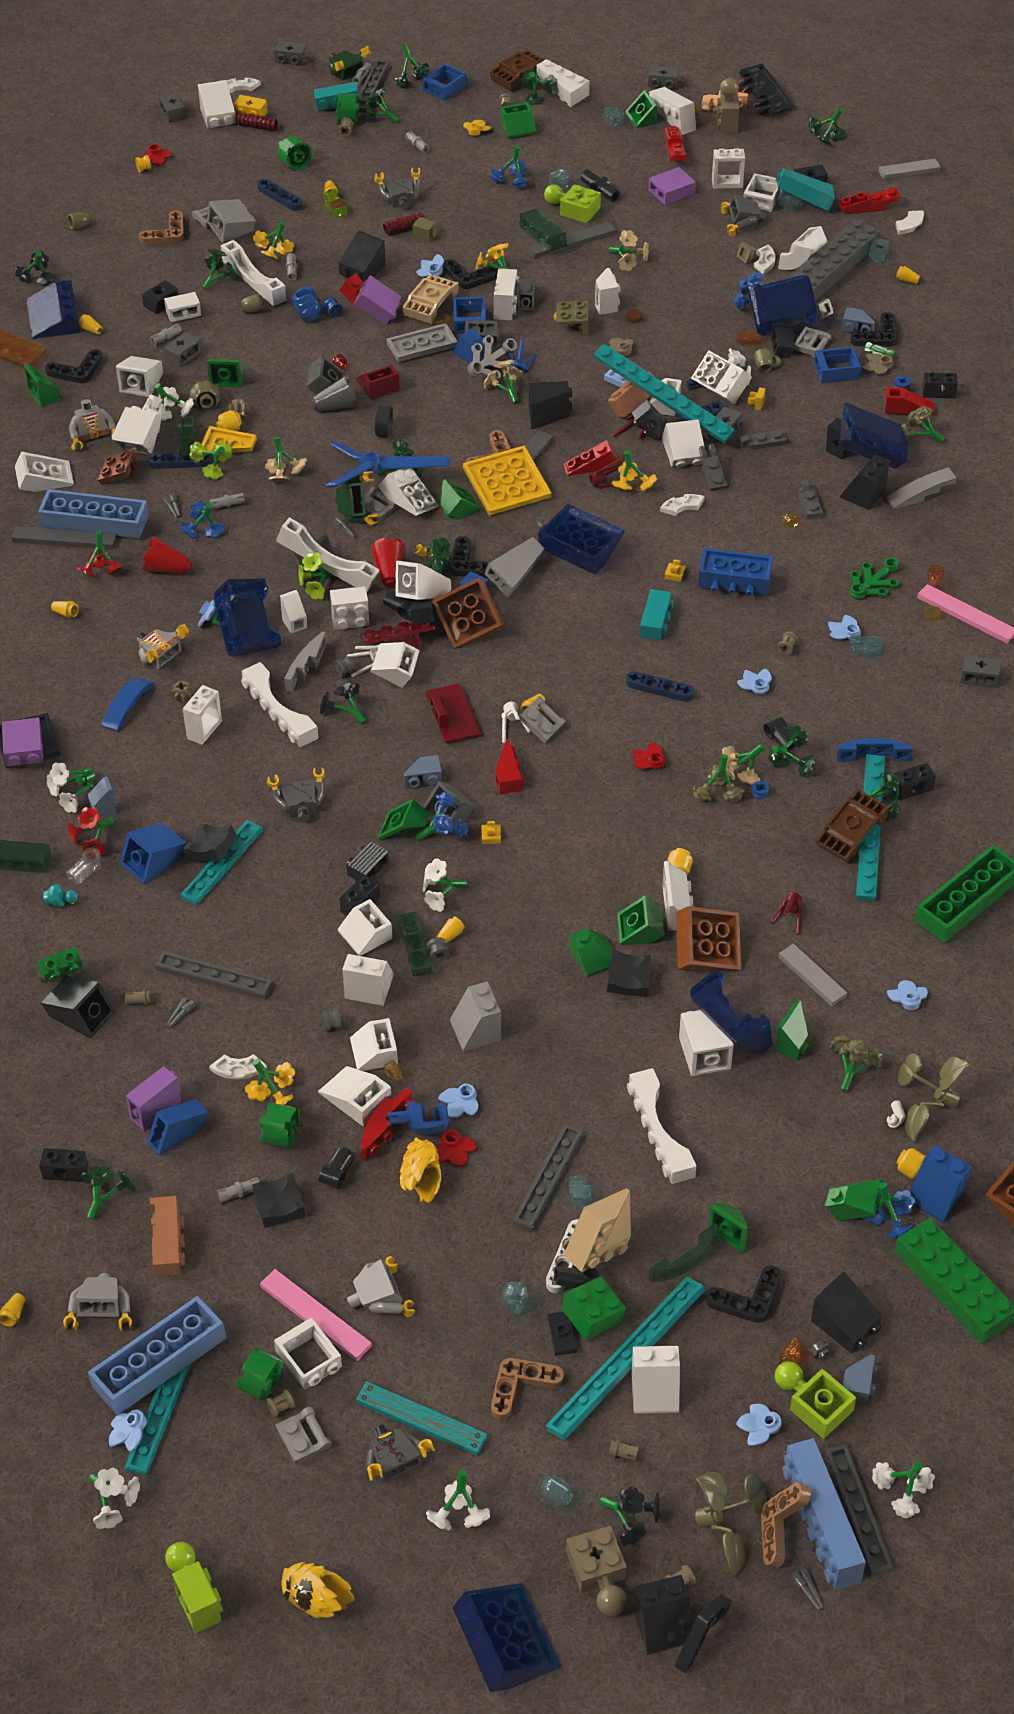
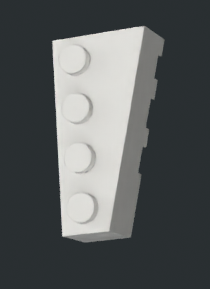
[537,59,589,108]
[649,87,696,135]
[493,269,520,320]

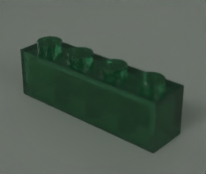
[519,209,567,251]
[0,840,52,873]

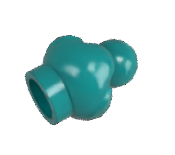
[43,884,78,908]

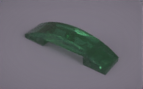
[649,1223,718,1283]

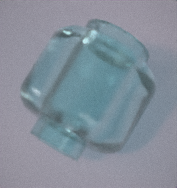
[548,169,570,189]
[501,1281,529,1315]
[538,1473,574,1509]

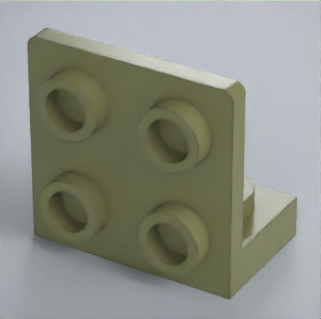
[556,300,589,336]

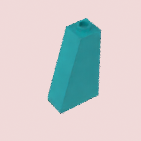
[775,168,835,211]

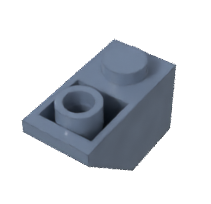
[842,307,875,333]
[404,755,442,788]
[88,776,118,818]
[843,1354,878,1405]

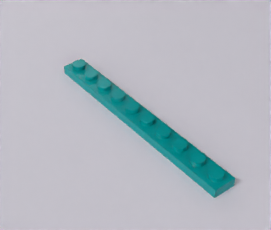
[594,344,735,444]
[856,754,885,902]
[546,1277,705,1441]

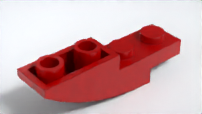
[664,126,686,161]
[837,187,901,214]
[361,1087,413,1161]

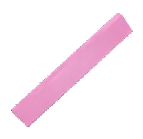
[917,584,1014,644]
[260,1269,372,1361]

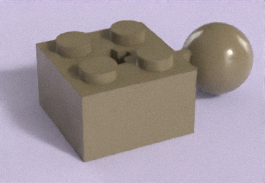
[716,78,739,133]
[566,1526,627,1617]

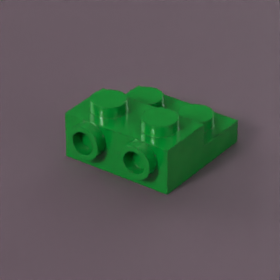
[38,946,82,982]

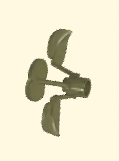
[898,1053,970,1141]
[695,1472,768,1576]

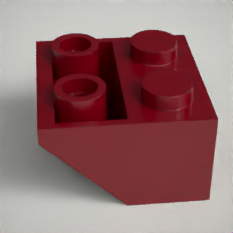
[356,365,399,399]

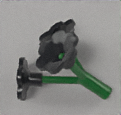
[15,251,56,286]
[320,681,366,724]
[600,1486,660,1546]

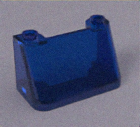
[748,275,820,337]
[214,578,282,656]
[690,969,773,1054]

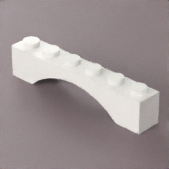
[221,240,286,306]
[276,517,380,593]
[241,662,318,748]
[627,1068,696,1184]

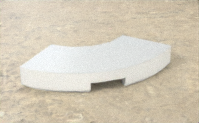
[227,78,261,93]
[896,211,924,235]
[778,243,813,270]
[754,245,775,274]
[660,494,705,516]
[209,1054,267,1079]

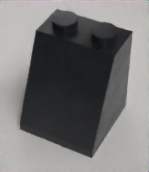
[338,230,386,282]
[529,381,572,429]
[840,455,890,510]
[41,976,115,1038]
[811,1271,882,1354]
[634,1575,692,1655]

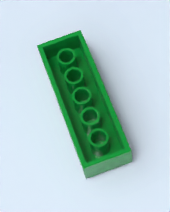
[915,845,1014,943]
[894,1217,1014,1345]

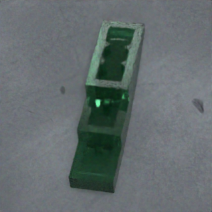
[178,417,196,456]
[396,912,432,977]

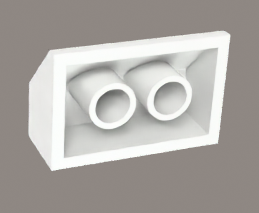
[662,861,693,931]

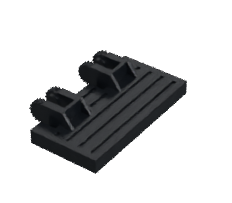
[738,63,794,117]

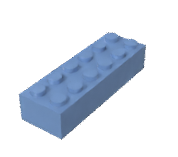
[38,489,149,539]
[88,1296,227,1415]
[782,1438,866,1590]

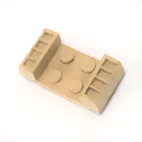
[403,274,458,324]

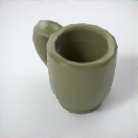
[67,212,90,230]
[241,294,263,313]
[754,349,782,373]

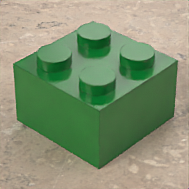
[561,1276,626,1341]

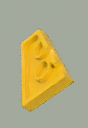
[201,426,257,453]

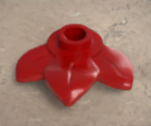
[142,144,171,166]
[632,742,666,769]
[436,1130,476,1167]

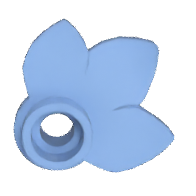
[416,254,444,277]
[198,596,218,628]
[828,615,861,640]
[737,669,772,694]
[887,980,928,1010]
[438,1084,478,1118]
[736,1403,782,1446]
[109,1410,146,1452]

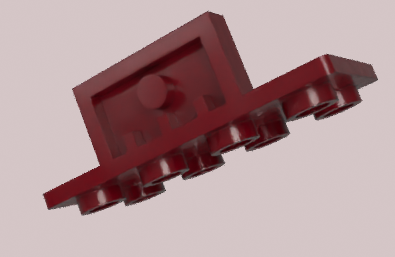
[360,621,435,650]
[425,683,480,744]

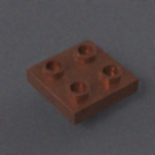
[98,450,138,484]

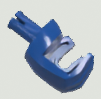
[292,286,324,322]
[388,1101,449,1135]

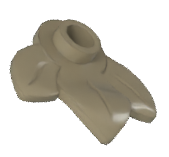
[609,338,634,356]
[862,354,894,375]

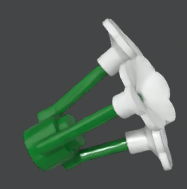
[47,763,96,813]

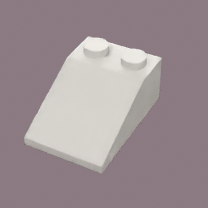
[15,452,74,492]

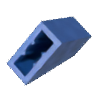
[453,328,496,369]
[147,1099,208,1155]

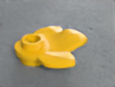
[463,120,492,136]

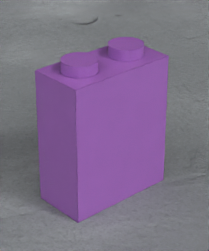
[649,167,696,205]
[354,275,402,325]
[2,718,44,767]
[126,1066,181,1131]

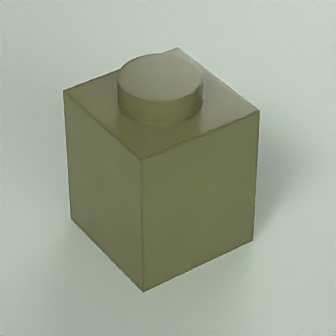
[413,217,437,242]

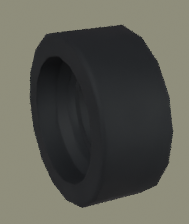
[375,405,393,437]

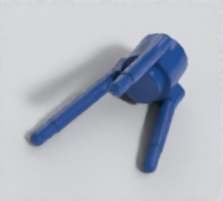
[509,340,536,373]

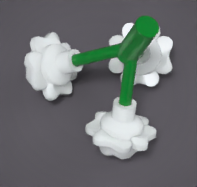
[872,1461,935,1519]

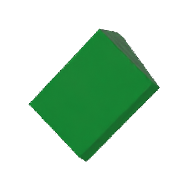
[625,90,657,128]

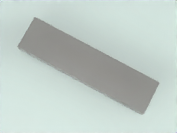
[879,159,940,180]
[778,944,847,1006]

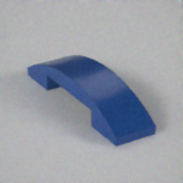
[101,677,153,732]
[836,738,913,761]

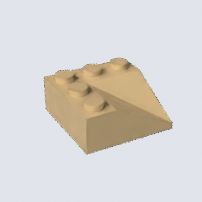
[563,1188,631,1272]

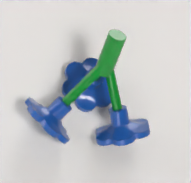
[180,501,225,539]
[863,1182,916,1238]

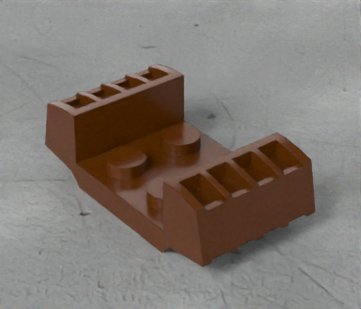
[490,50,544,92]
[815,788,889,864]

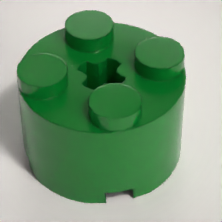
[336,93,359,124]
[278,136,312,171]
[260,1102,300,1148]
[236,1348,284,1402]

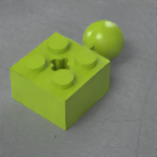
[544,185,601,223]
[775,1361,856,1439]
[165,1542,223,1634]

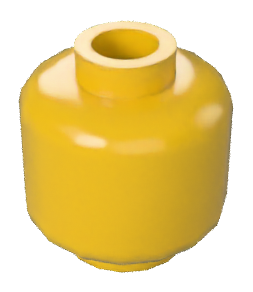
[216,410,242,431]
[667,848,693,875]
[896,1148,926,1180]

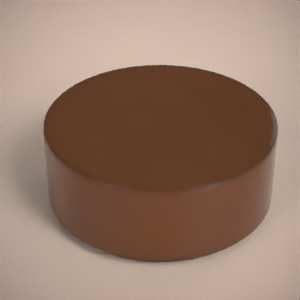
[626,309,642,323]

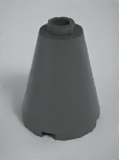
[312,375,359,412]

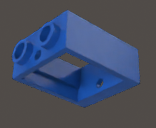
[422,63,467,101]
[454,297,486,334]
[814,347,862,384]

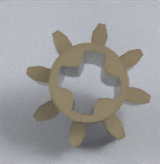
[228,399,249,417]
[171,681,194,703]

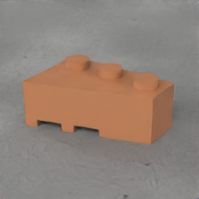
[607,372,652,417]
[150,1196,185,1276]

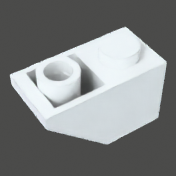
[280,590,307,634]

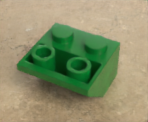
[500,102,536,138]

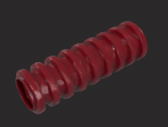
[237,112,278,131]
[383,212,425,235]

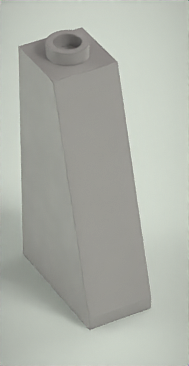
[485,537,544,597]

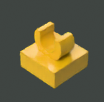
[748,387,766,411]
[665,560,686,582]
[481,821,501,844]

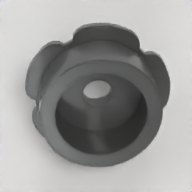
[810,1339,830,1360]

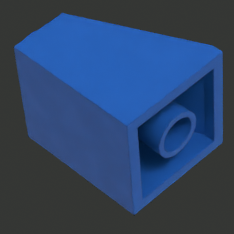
[120,823,187,884]
[910,1145,972,1223]

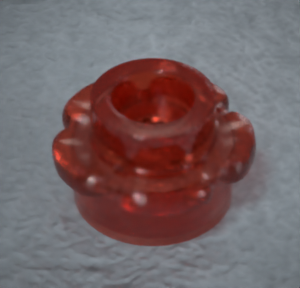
[332,354,347,370]

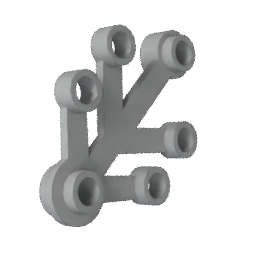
[468,335,517,380]

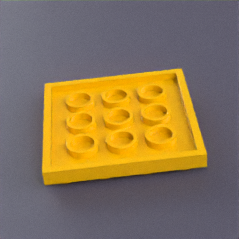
[463,445,551,516]

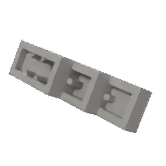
[886,467,956,509]
[284,632,326,692]

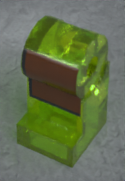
[323,190,348,218]

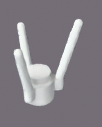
[142,394,164,433]
[347,645,379,677]
[502,702,531,743]

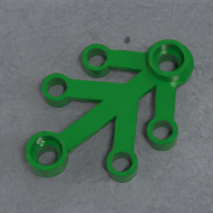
[849,557,899,599]

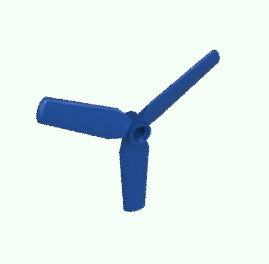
[325,442,450,488]

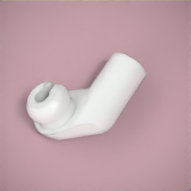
[887,1101,906,1128]

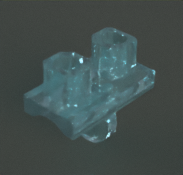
[849,635,883,657]

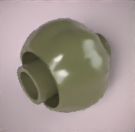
[190,381,220,410]

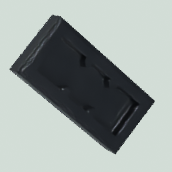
[547,1312,577,1356]

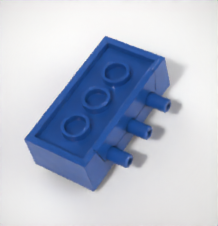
[698,548,773,596]

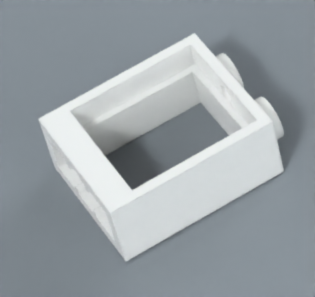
[712,148,745,189]
[743,173,782,212]
[183,685,222,745]
[274,1317,342,1390]

